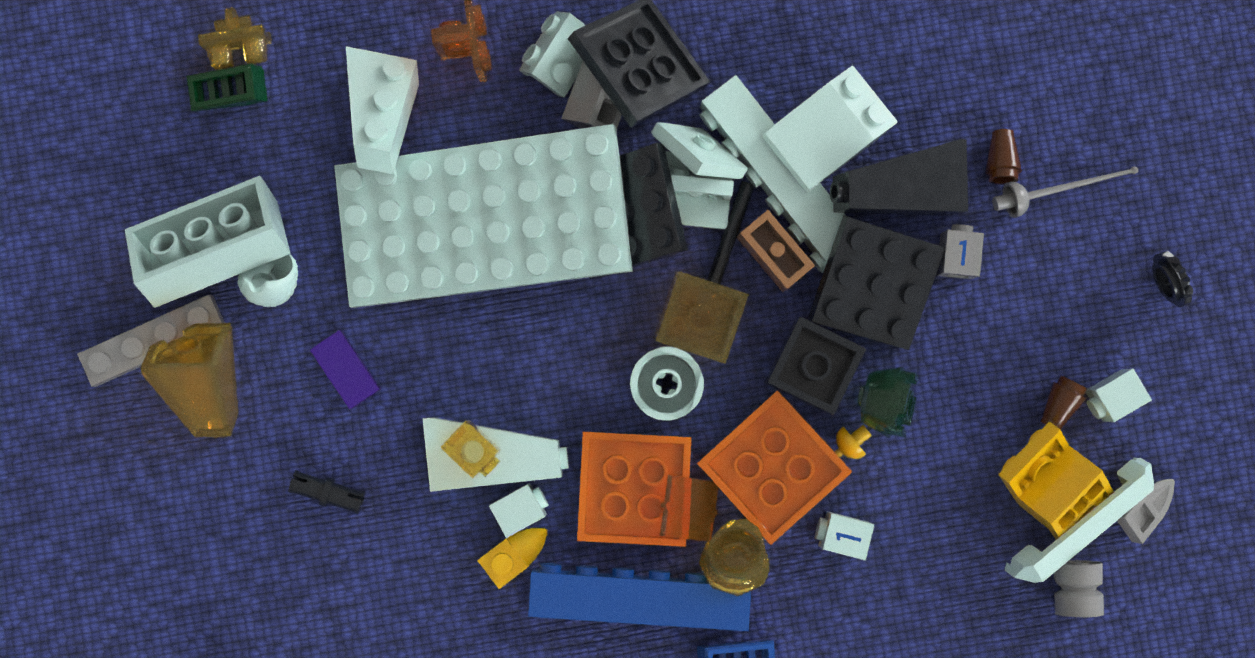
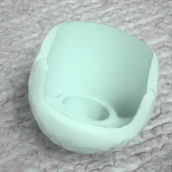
[238,254,298,307]

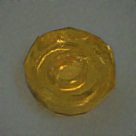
[699,519,769,596]

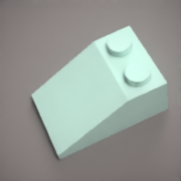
[762,65,898,193]

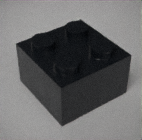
[764,317,866,415]

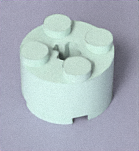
[630,347,704,421]

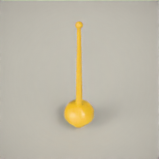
[746,425,872,528]

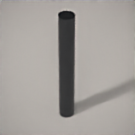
[706,181,754,287]

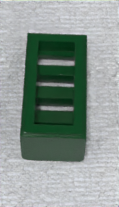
[186,63,268,112]

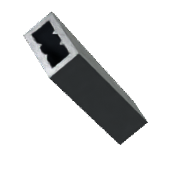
[830,139,968,216]

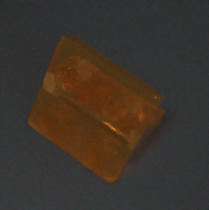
[431,0,492,82]

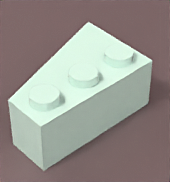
[346,46,419,174]

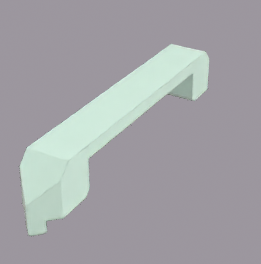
[1005,458,1154,583]

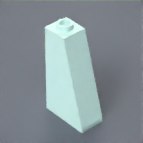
[423,418,569,492]

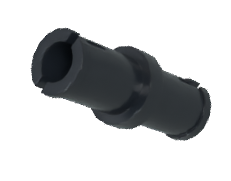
[288,470,366,514]

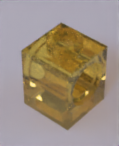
[440,420,501,478]

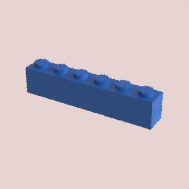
[528,563,751,631]

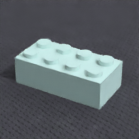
[125,176,291,308]

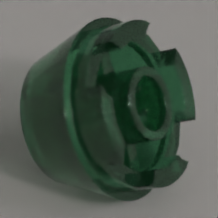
[857,367,918,438]

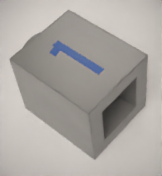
[936,225,984,280]

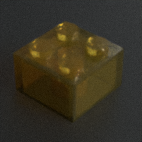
[653,271,749,364]

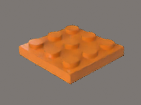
[697,390,852,545]
[577,431,691,547]

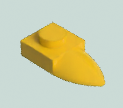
[477,528,548,589]

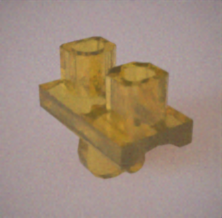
[198,7,272,70]

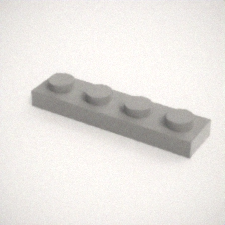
[77,294,227,387]

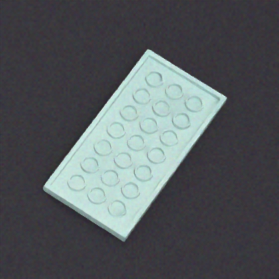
[334,124,633,308]

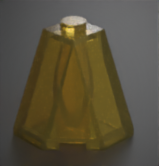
[140,323,238,438]

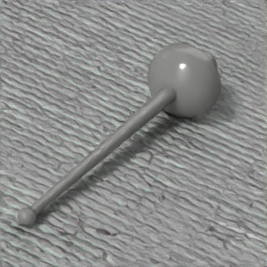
[992,166,1138,218]

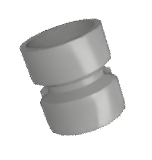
[1054,560,1104,617]

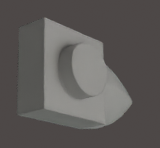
[1117,479,1175,544]

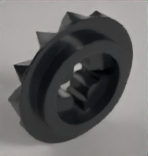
[1152,251,1193,307]

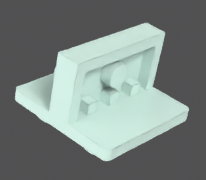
[665,151,734,230]

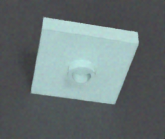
[651,122,748,179]

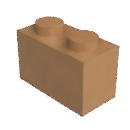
[737,210,815,292]

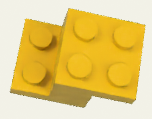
[998,421,1114,540]

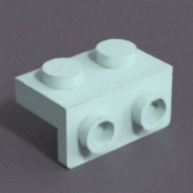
[519,11,585,97]

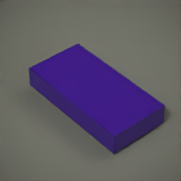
[310,330,381,410]

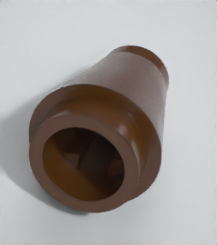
[985,129,1022,185]
[1040,375,1088,430]

